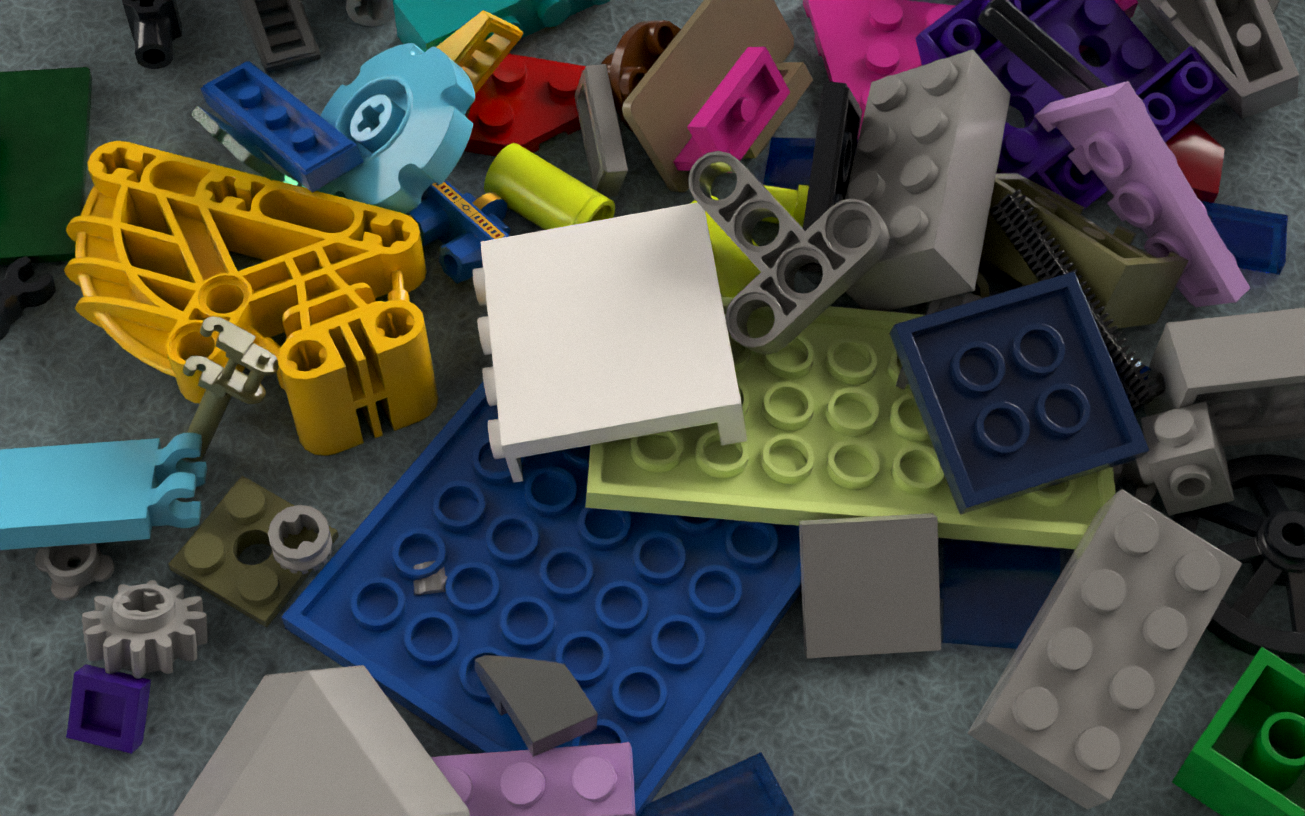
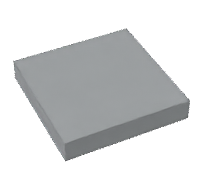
[799,513,941,658]

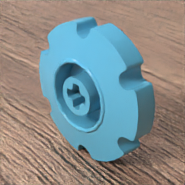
[316,43,475,214]

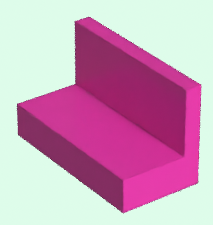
[673,47,790,173]

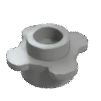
[35,543,114,601]

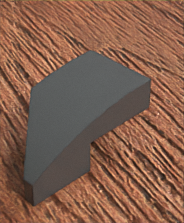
[475,655,598,757]

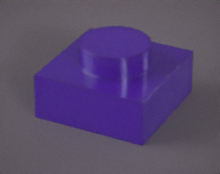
[66,664,151,754]

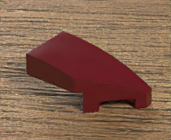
[1165,120,1225,206]

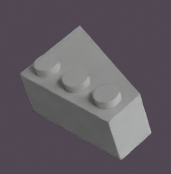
[1137,0,1299,119]

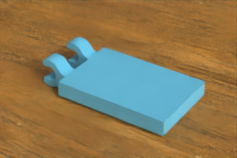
[0,433,207,550]

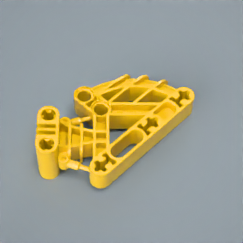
[64,141,438,456]

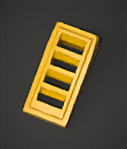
[436,10,524,94]

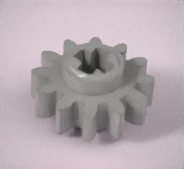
[82,580,208,678]

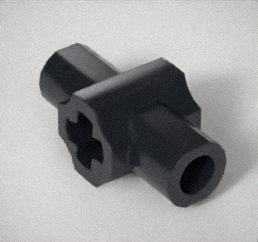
[122,0,182,69]

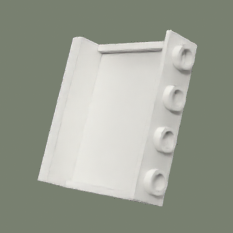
[473,202,747,483]

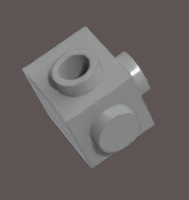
[1136,401,1234,516]

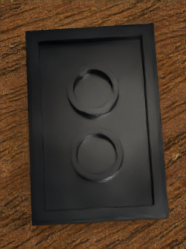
[798,81,862,285]

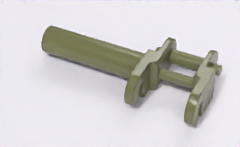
[183,316,279,462]

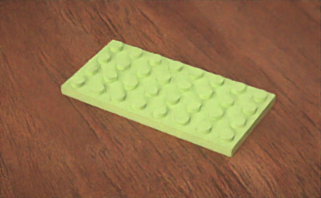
[585,297,1116,549]

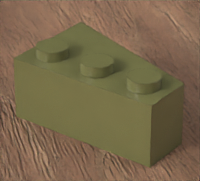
[980,173,1189,329]

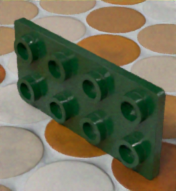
[0,67,92,265]

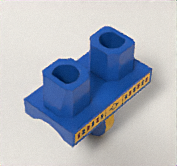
[406,180,510,284]

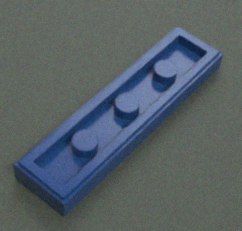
[200,61,363,192]

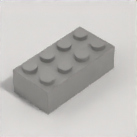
[841,50,1011,311]
[967,489,1242,810]

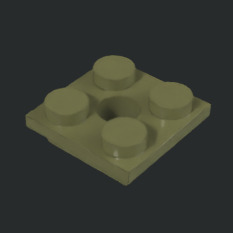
[168,475,339,628]

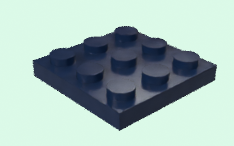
[889,271,1149,515]

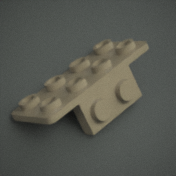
[622,0,813,192]

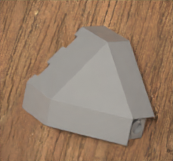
[173,665,470,816]

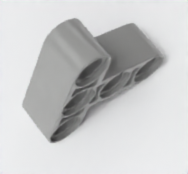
[688,151,890,355]

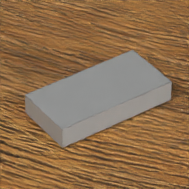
[574,64,628,197]

